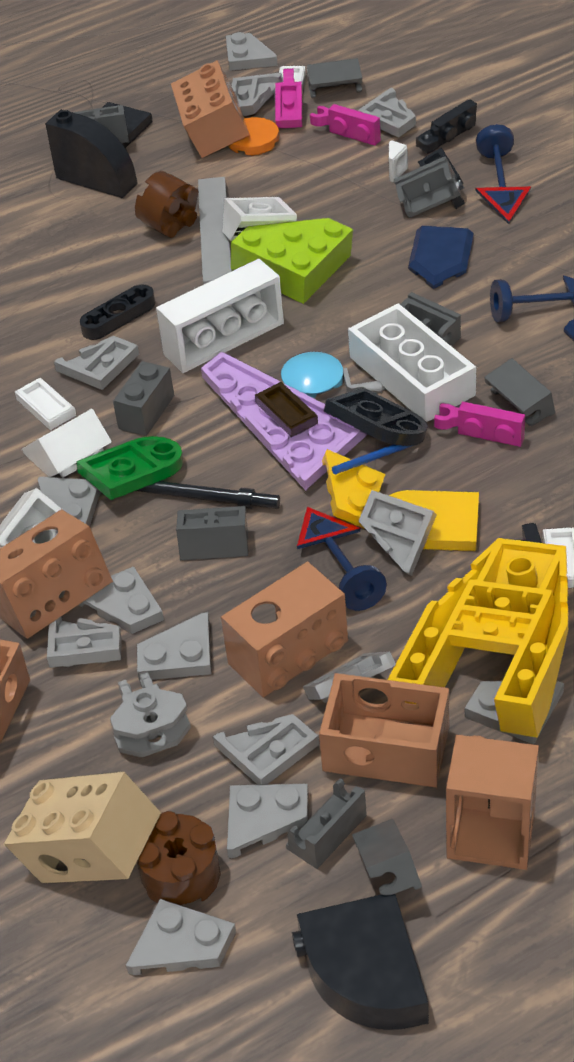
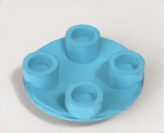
[281,352,343,398]

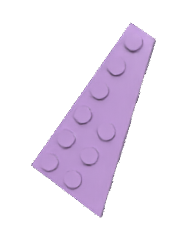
[201,351,367,491]

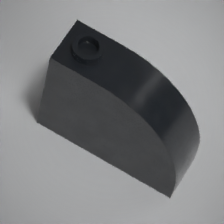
[45,109,137,198]
[292,894,429,1030]

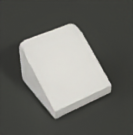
[389,141,408,182]

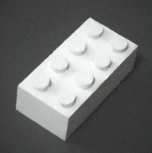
[156,259,284,373]
[348,304,476,422]

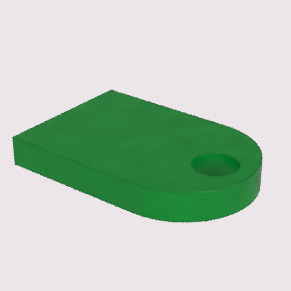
[76,436,183,500]

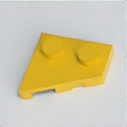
[322,449,385,529]

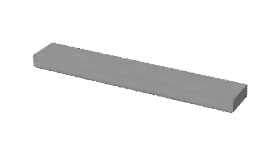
[198,177,232,285]

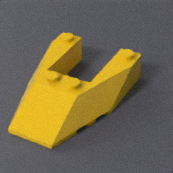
[387,538,569,738]

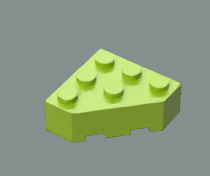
[231,218,353,304]

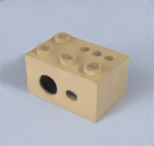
[4,772,161,883]

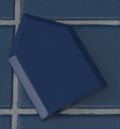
[408,226,474,289]

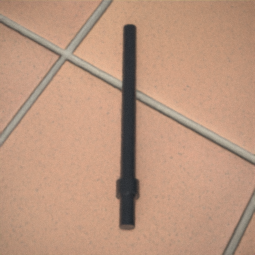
[136,481,280,509]

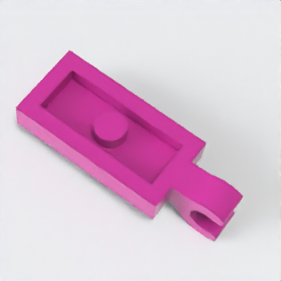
[275,68,302,128]
[310,104,381,146]
[434,401,525,447]

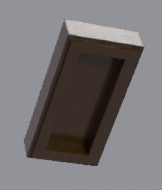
[255,382,318,437]

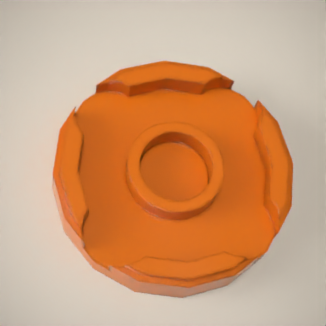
[228,117,279,156]

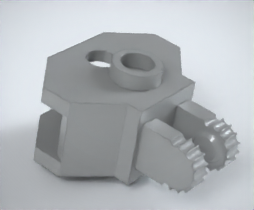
[110,672,191,757]

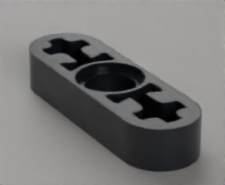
[80,284,155,340]

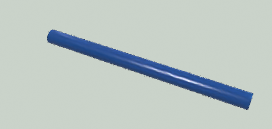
[332,444,411,475]

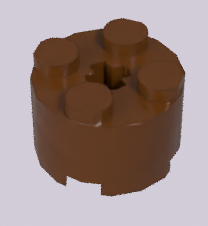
[135,170,199,238]
[137,811,221,906]

